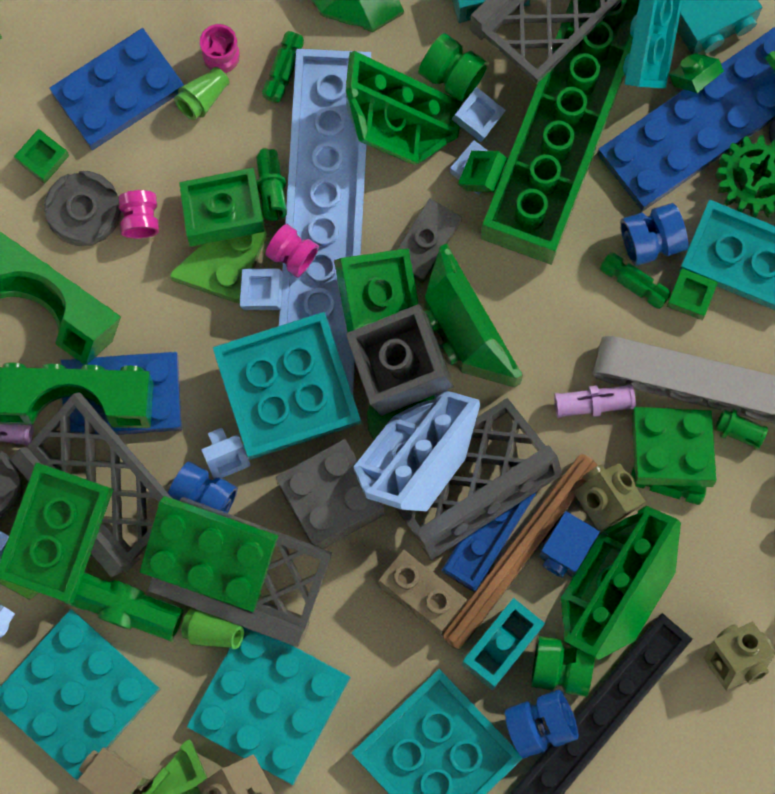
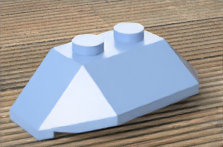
[354,390,480,511]

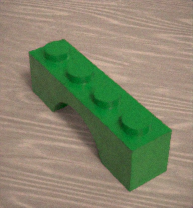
[0,232,121,365]
[0,362,154,428]

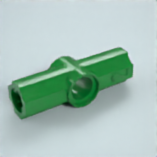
[60,573,184,642]

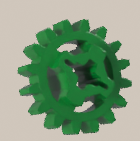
[715,135,775,218]

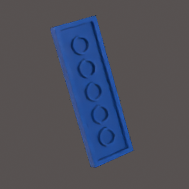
[597,27,775,212]

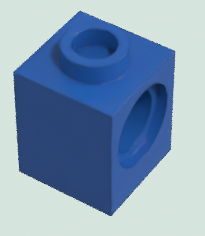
[539,511,600,578]

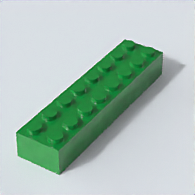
[480,0,640,265]

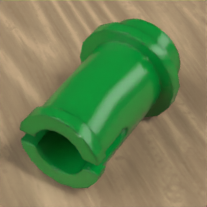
[715,409,768,450]

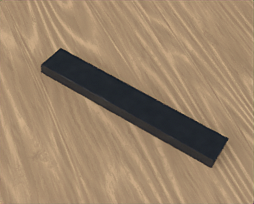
[510,613,693,794]

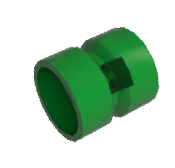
[418,33,489,103]
[531,636,595,697]

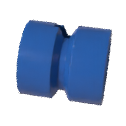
[620,203,688,266]
[168,461,238,513]
[505,690,579,758]

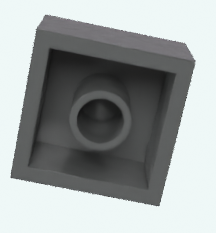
[346,304,454,416]
[276,439,384,549]

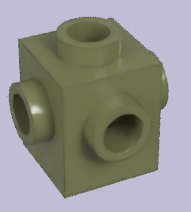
[574,463,646,531]
[704,621,775,691]

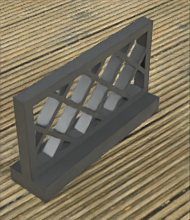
[471,0,622,84]
[10,392,173,577]
[395,398,562,560]
[148,497,333,647]

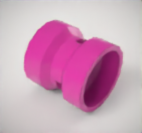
[200,24,240,73]
[118,190,159,239]
[265,224,319,277]

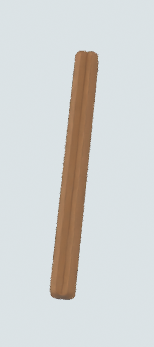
[443,454,598,650]

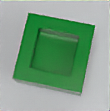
[668,53,724,93]
[14,128,69,184]
[458,150,508,193]
[667,268,718,321]

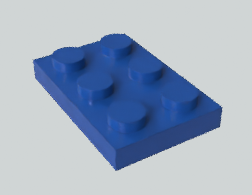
[49,28,184,151]
[61,352,182,435]

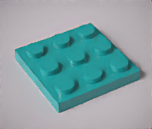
[212,312,361,460]
[0,609,161,781]
[187,626,351,786]
[351,669,523,794]

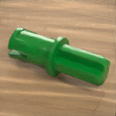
[256,148,287,221]

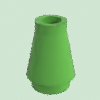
[174,67,230,120]
[181,608,244,649]

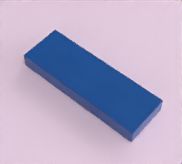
[441,492,537,593]

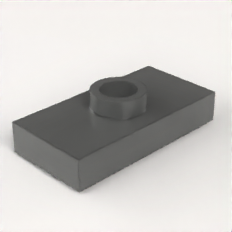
[397,198,462,283]

